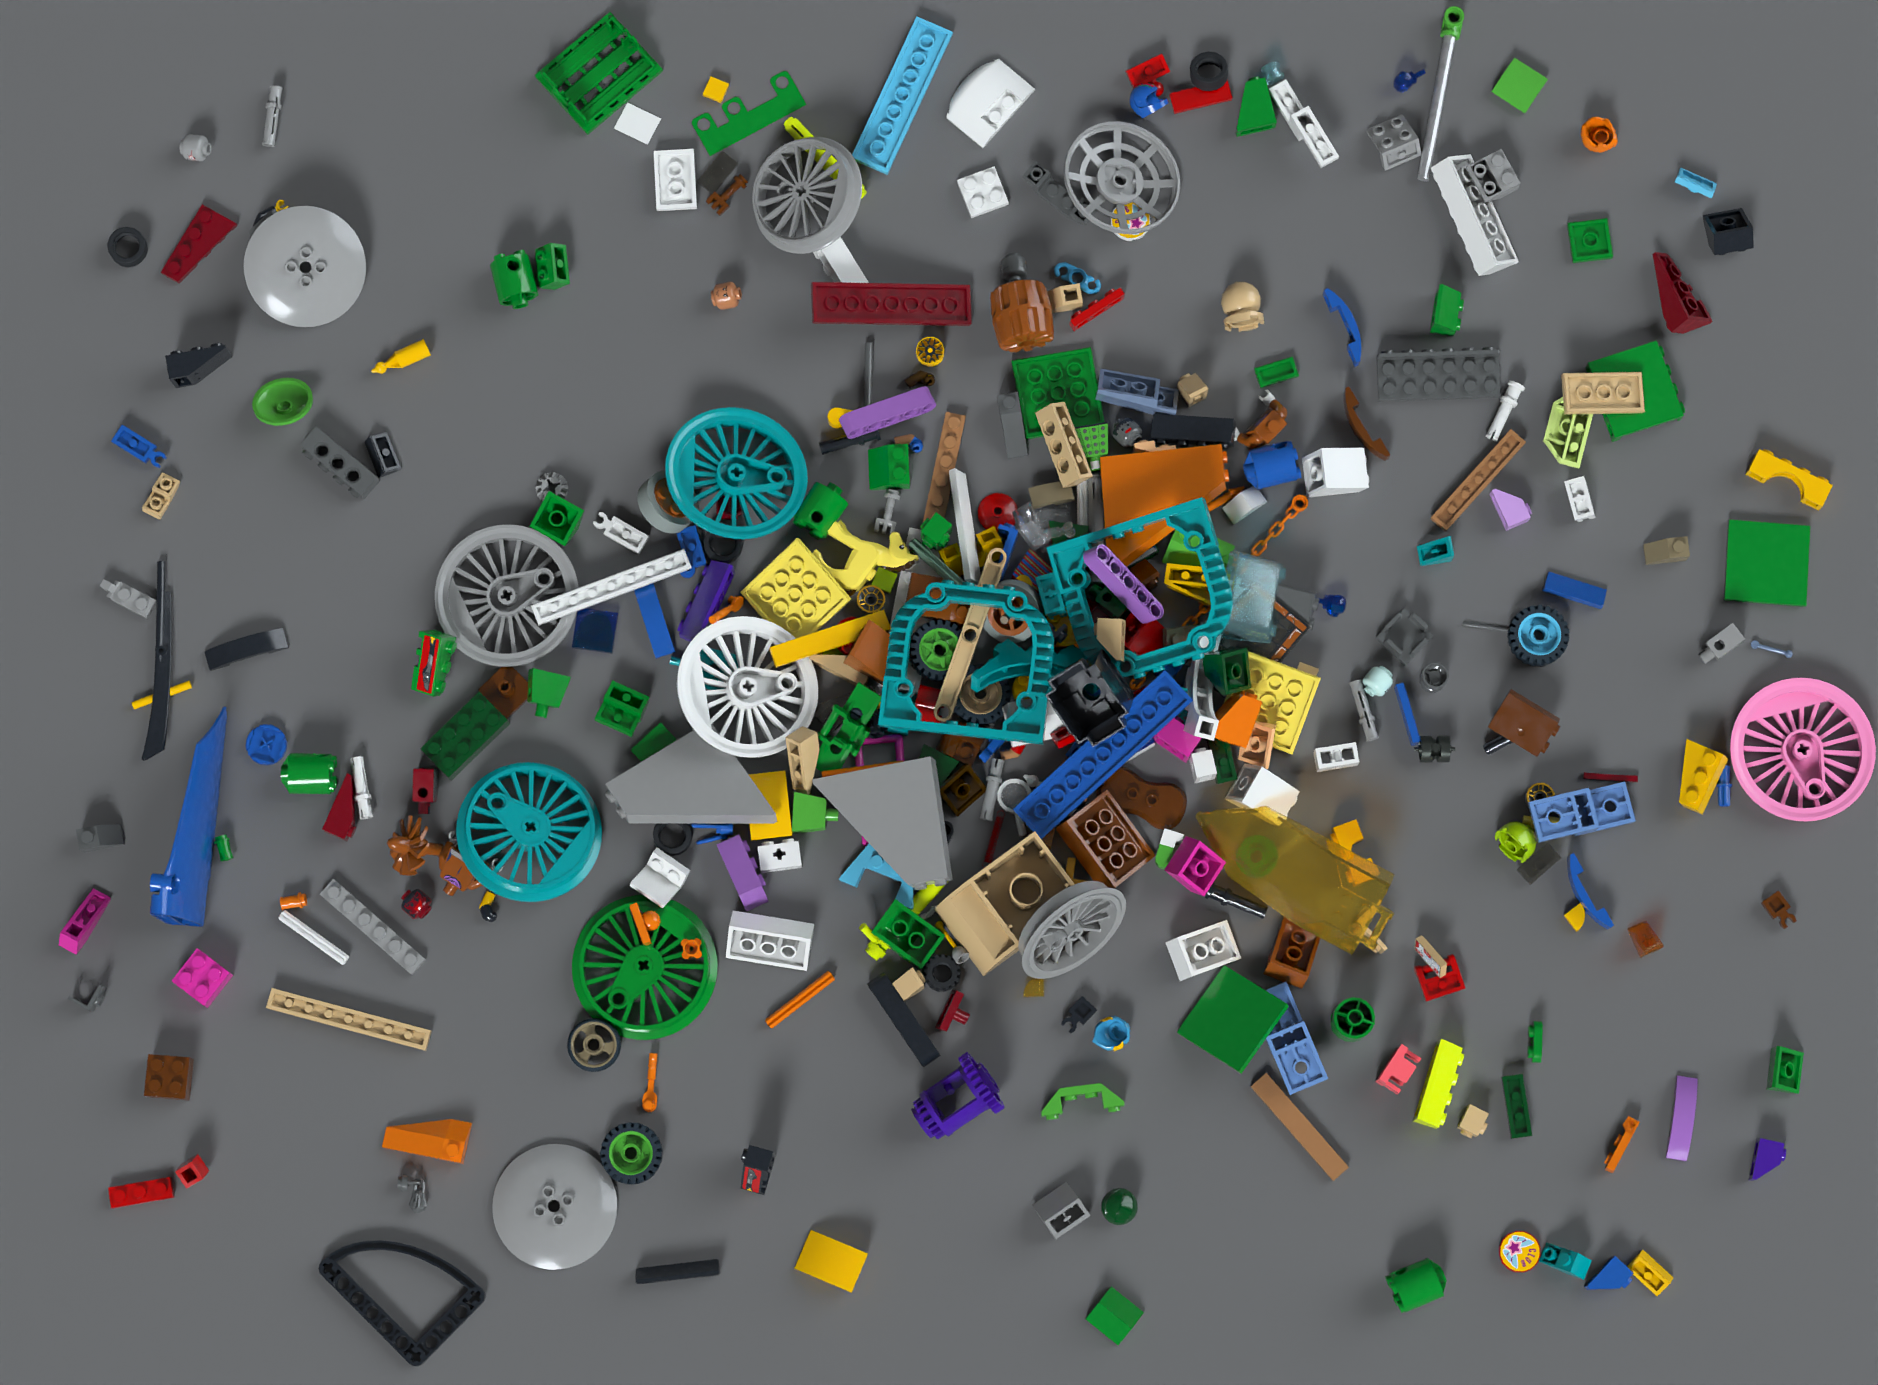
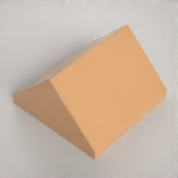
[1238,721,1276,769]

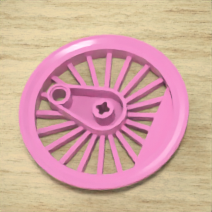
[1730,678,1876,822]

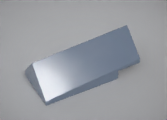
[1095,369,1179,415]

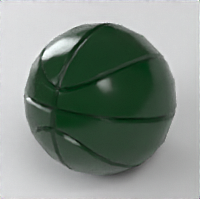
[1101,1188,1138,1225]

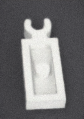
[593,512,649,554]

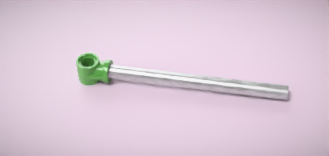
[1417,6,1464,182]

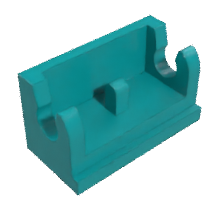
[1035,572,1067,620]

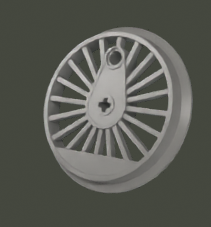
[435,525,579,667]

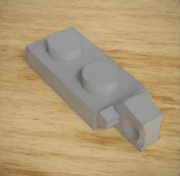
[100,579,156,619]

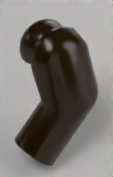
[904,370,935,388]

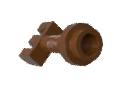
[706,174,748,216]

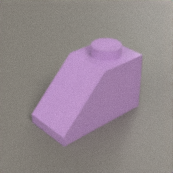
[1489,489,1532,531]

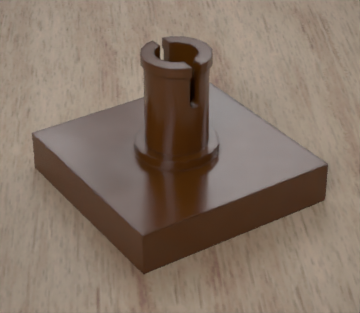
[478,667,528,719]

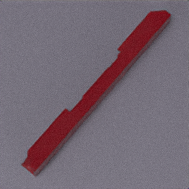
[1583,772,1638,782]

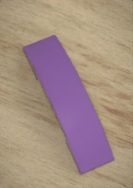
[1666,1076,1698,1161]

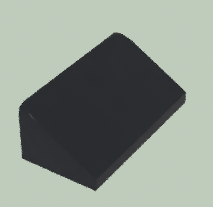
[365,432,401,478]

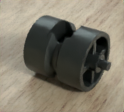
[1414,736,1455,763]

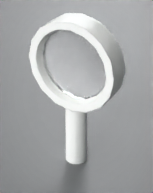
[997,779,1031,836]

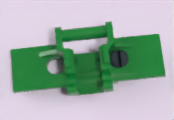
[816,682,882,772]

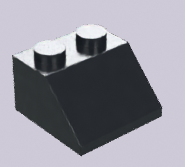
[1703,208,1754,255]

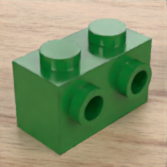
[535,243,570,290]
[920,512,952,551]

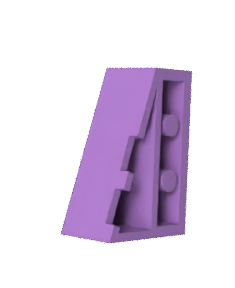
[716,835,769,912]

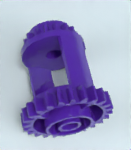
[911,1052,1005,1139]

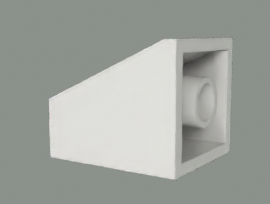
[1302,448,1369,497]
[1225,764,1300,827]

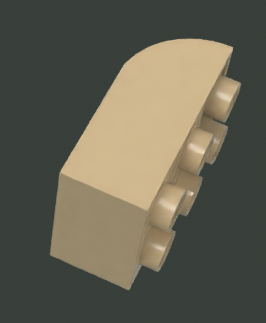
[935,831,1075,976]

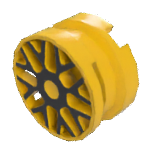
[916,337,944,367]

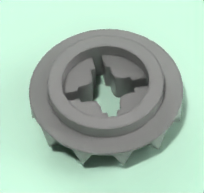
[536,472,568,502]

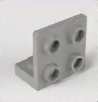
[1367,115,1422,171]

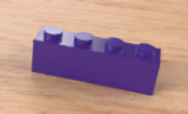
[677,560,735,642]

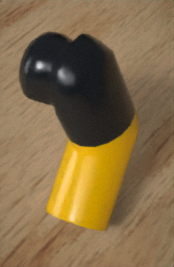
[479,891,497,922]

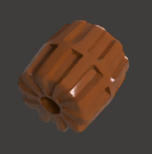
[990,280,1054,352]

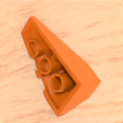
[382,1119,472,1164]

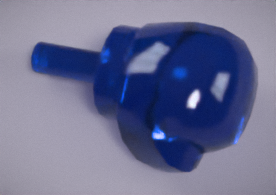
[1393,69,1426,93]
[1318,595,1347,617]

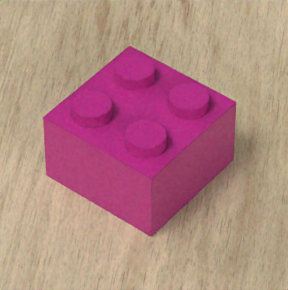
[1153,716,1202,763]
[1164,836,1226,896]
[172,948,233,1008]

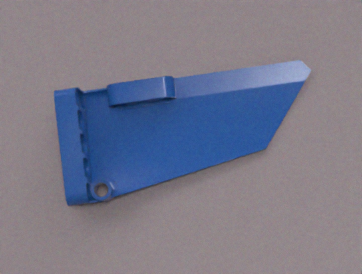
[150,706,227,927]

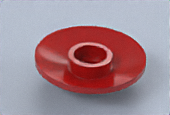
[978,493,1018,533]

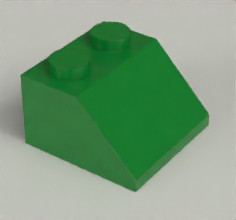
[1430,284,1464,336]
[868,444,910,490]

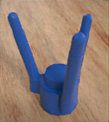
[691,824,733,845]

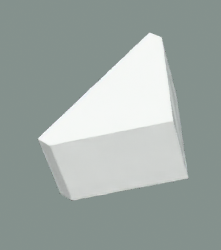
[1222,486,1267,524]

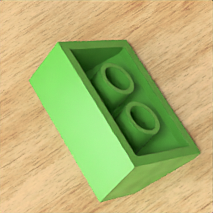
[1162,530,1235,569]

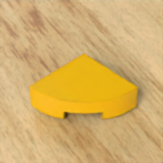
[1564,903,1585,932]

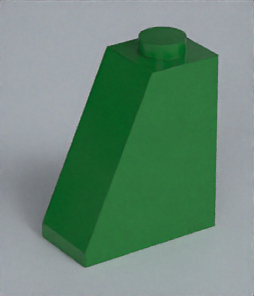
[1236,76,1277,137]

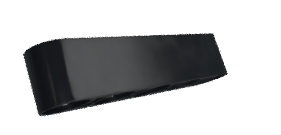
[867,972,940,1067]

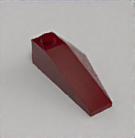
[1652,252,1713,334]

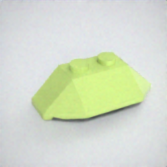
[1543,397,1593,469]

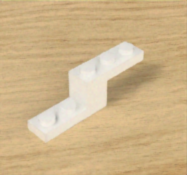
[1269,80,1339,168]

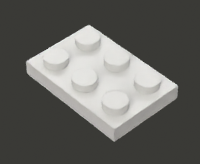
[654,149,697,211]

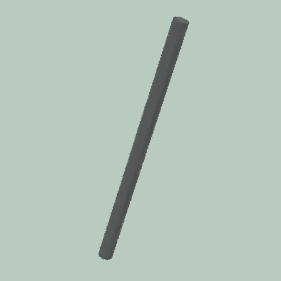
[1463,622,1536,636]

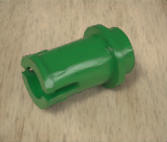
[214,835,234,862]

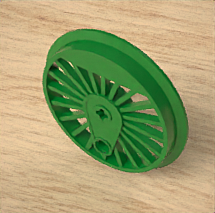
[572,895,718,1040]

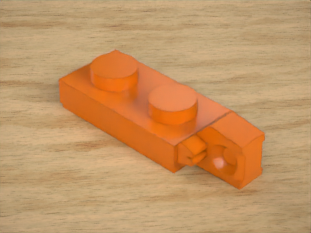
[1604,1116,1640,1173]

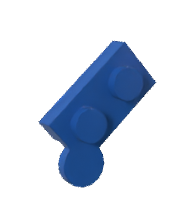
[677,525,707,578]

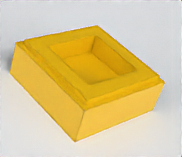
[703,76,729,103]

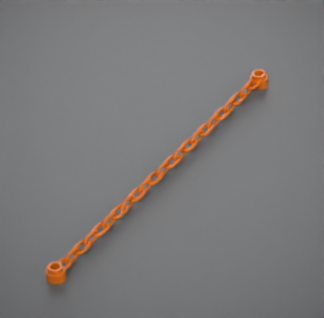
[1129,495,1308,690]

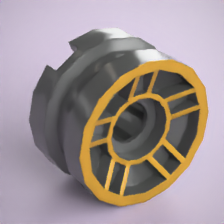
[857,585,885,615]
[1524,783,1555,809]

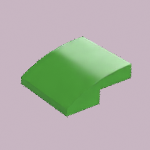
[1492,58,1548,113]

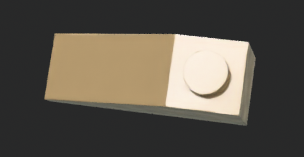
[809,655,870,686]
[785,726,820,795]

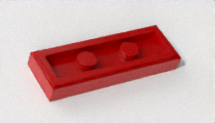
[1169,79,1232,114]

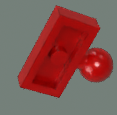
[1125,53,1170,97]

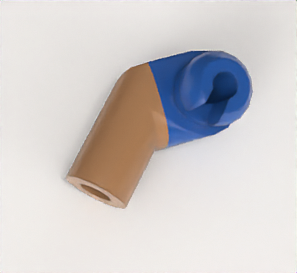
[894,434,923,453]

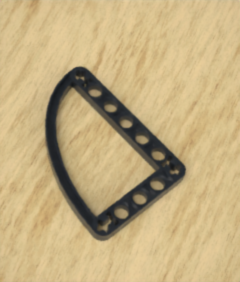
[318,1240,486,1366]

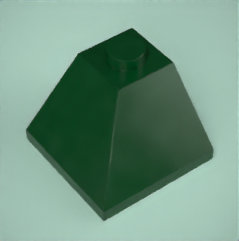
[1203,648,1251,695]

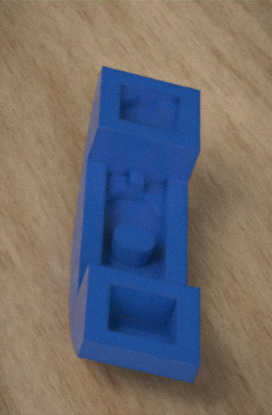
[1323,288,1361,367]
[634,583,675,658]
[1567,853,1614,930]

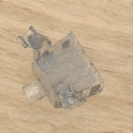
[1013,502,1076,553]

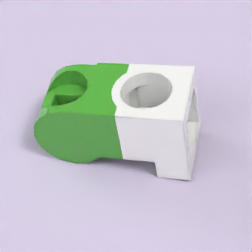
[1155,828,1184,869]

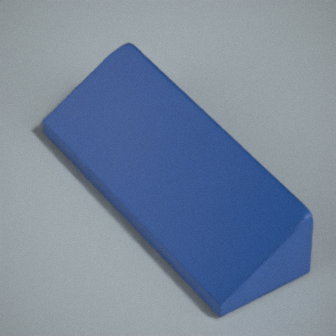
[1542,571,1607,609]

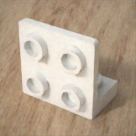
[630,848,691,908]

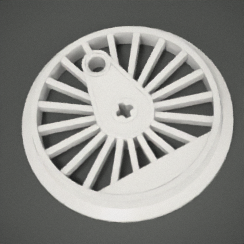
[677,616,818,758]

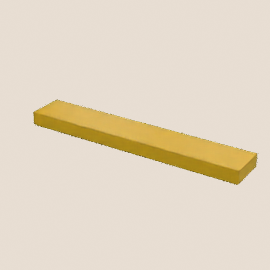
[769,610,891,668]

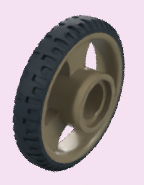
[567,1018,621,1072]

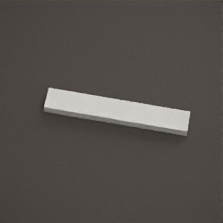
[949,468,981,586]

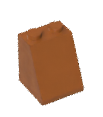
[843,620,890,685]

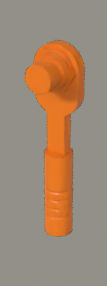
[709,596,744,624]
[642,1053,657,1112]

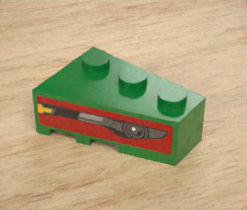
[411,630,457,696]

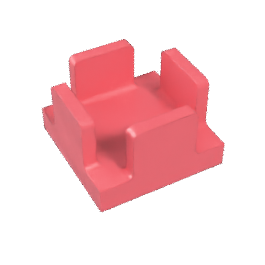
[1375,1044,1421,1094]

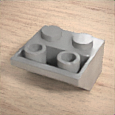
[1466,149,1521,202]
[1032,1182,1091,1240]

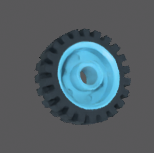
[1507,605,1570,667]

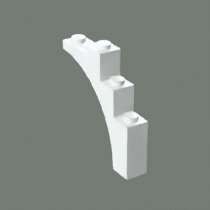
[1183,633,1222,741]

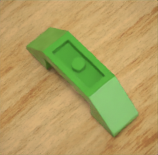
[1041,1083,1124,1120]

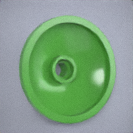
[252,378,313,426]

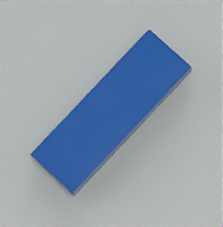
[1394,683,1420,746]

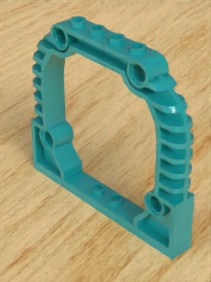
[1046,497,1233,679]
[878,580,1054,745]

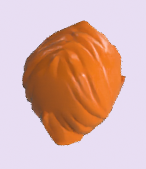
[1581,117,1618,153]

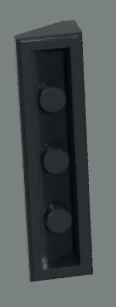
[636,1259,720,1284]

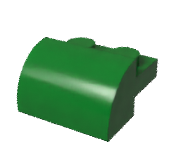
[595,680,650,737]

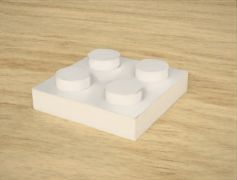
[957,166,1009,218]

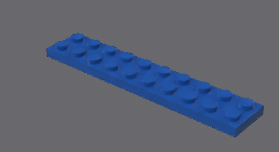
[1013,670,1193,840]

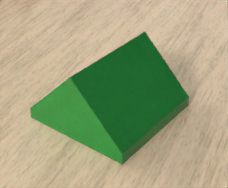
[529,491,585,546]
[1766,1046,1804,1094]
[1086,1286,1144,1345]

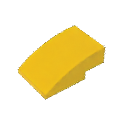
[748,770,792,840]
[794,1230,868,1293]

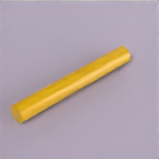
[131,681,192,710]

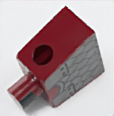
[412,768,439,814]

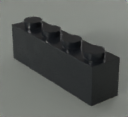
[1151,414,1236,449]

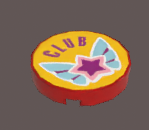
[1499,1231,1540,1272]

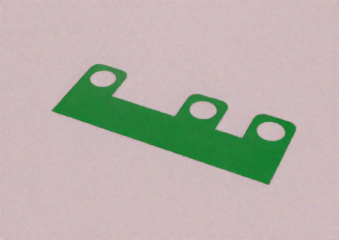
[692,71,807,156]

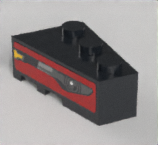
[740,1145,776,1195]

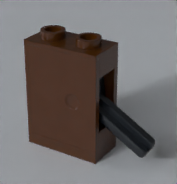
[1483,689,1561,757]

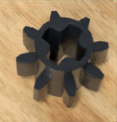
[867,713,888,739]

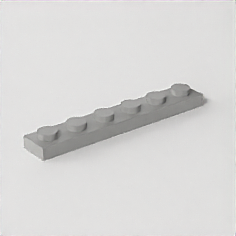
[320,879,426,975]

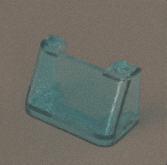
[1221,551,1286,644]

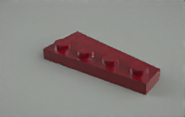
[161,204,238,284]

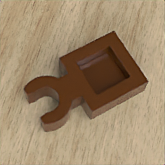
[1761,890,1797,929]

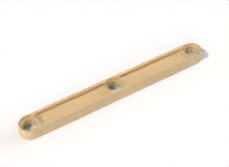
[934,548,1007,722]

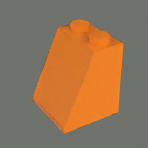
[1215,691,1262,748]

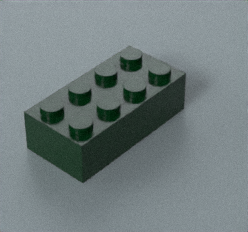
[420,692,510,781]

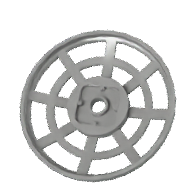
[1064,121,1180,234]

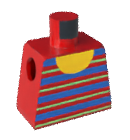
[1011,549,1054,593]

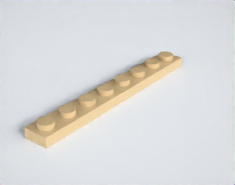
[266,988,432,1051]

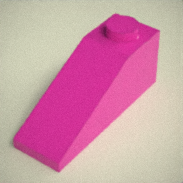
[59,888,111,955]

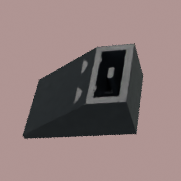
[165,343,232,388]

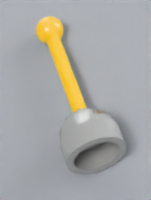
[935,921,970,964]

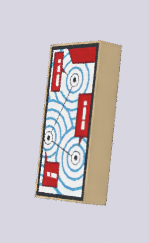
[1415,935,1447,978]

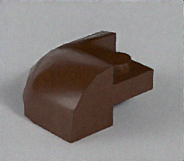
[935,721,986,767]

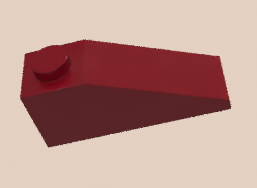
[322,773,356,841]

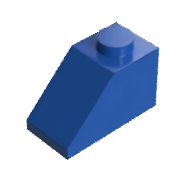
[1584,1256,1633,1290]

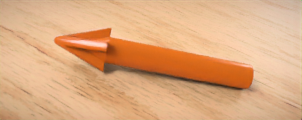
[1207,486,1245,512]

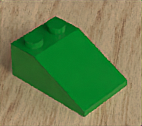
[871,899,946,970]

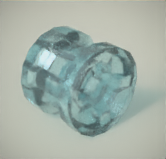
[1260,61,1285,85]

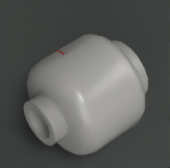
[180,134,211,161]

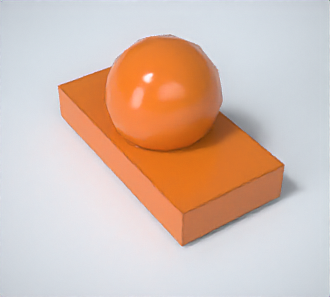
[629,903,661,946]

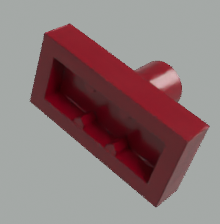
[935,990,970,1032]

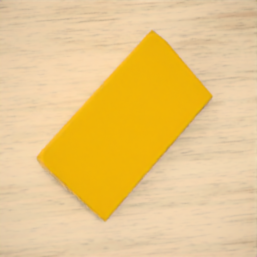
[1627,1250,1673,1296]

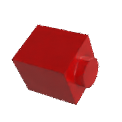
[175,1154,209,1189]

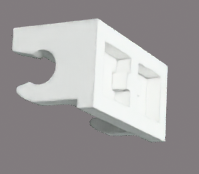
[1564,476,1596,522]

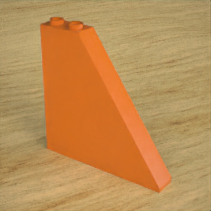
[1100,444,1229,567]

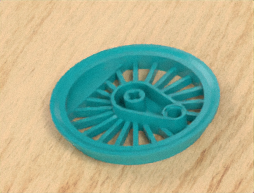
[665,407,808,539]
[456,762,602,902]

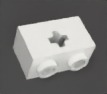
[1313,742,1359,772]
[1189,748,1217,783]
[758,838,802,873]

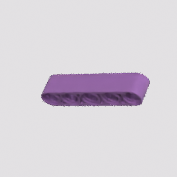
[839,386,936,439]
[1083,544,1164,624]

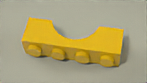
[1745,449,1833,511]

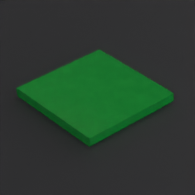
[1011,347,1104,440]
[1724,519,1810,607]
[1177,965,1289,1074]

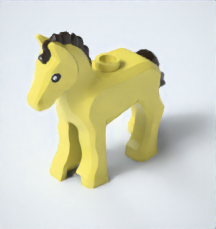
[813,519,919,596]

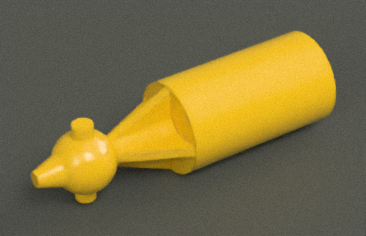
[371,339,431,374]

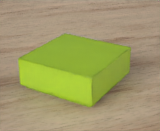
[872,567,898,594]

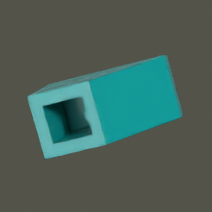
[1539,1242,1592,1280]

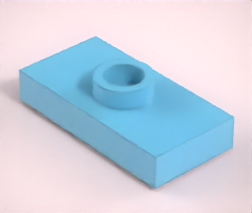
[1675,168,1717,198]

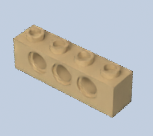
[1035,402,1093,488]

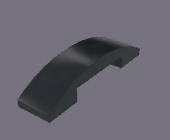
[204,628,289,671]

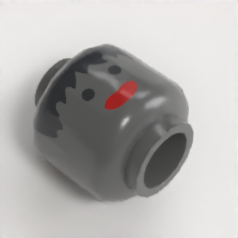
[1112,418,1142,448]

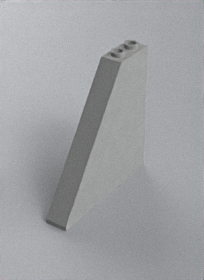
[605,724,777,824]
[812,757,953,890]

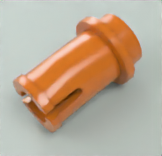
[280,892,307,910]

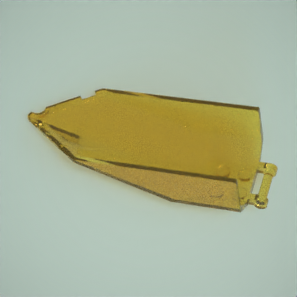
[1195,806,1394,955]

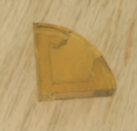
[1023,978,1044,997]

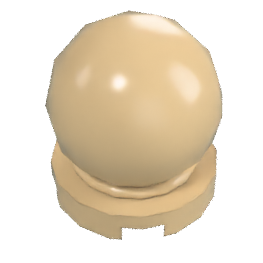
[1221,282,1264,332]

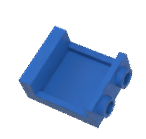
[983,523,1018,582]

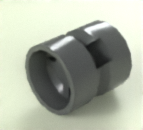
[1419,662,1449,693]

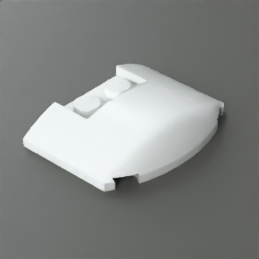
[947,59,1035,148]

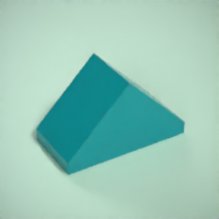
[1417,536,1454,566]

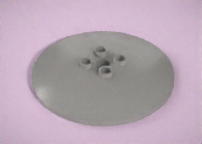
[244,206,366,327]
[492,1144,618,1270]

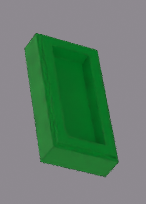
[1254,356,1299,389]

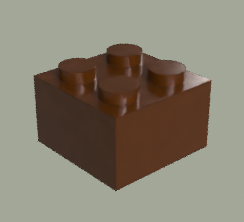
[144,1054,194,1101]

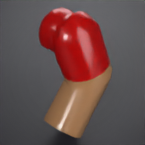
[1000,745,1026,760]

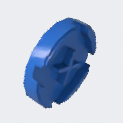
[246,724,287,765]

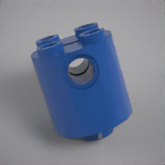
[1243,441,1302,490]

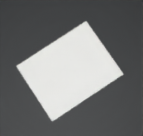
[614,102,661,145]

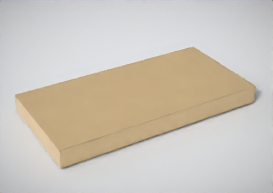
[1561,372,1645,414]

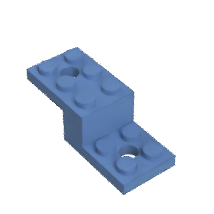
[1528,782,1636,843]
[1266,981,1328,1095]

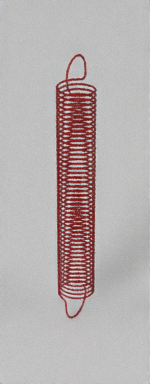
[982,810,1005,868]

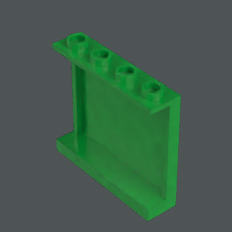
[1585,341,1685,442]

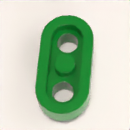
[1527,1021,1543,1063]

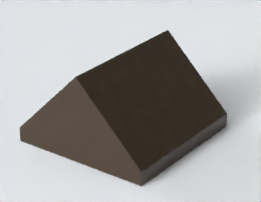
[939,763,986,817]

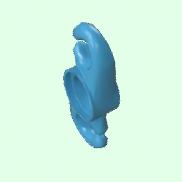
[1054,262,1101,294]

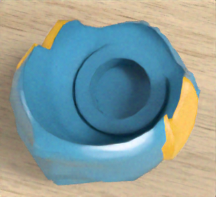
[1092,1016,1131,1051]

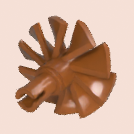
[387,816,444,876]

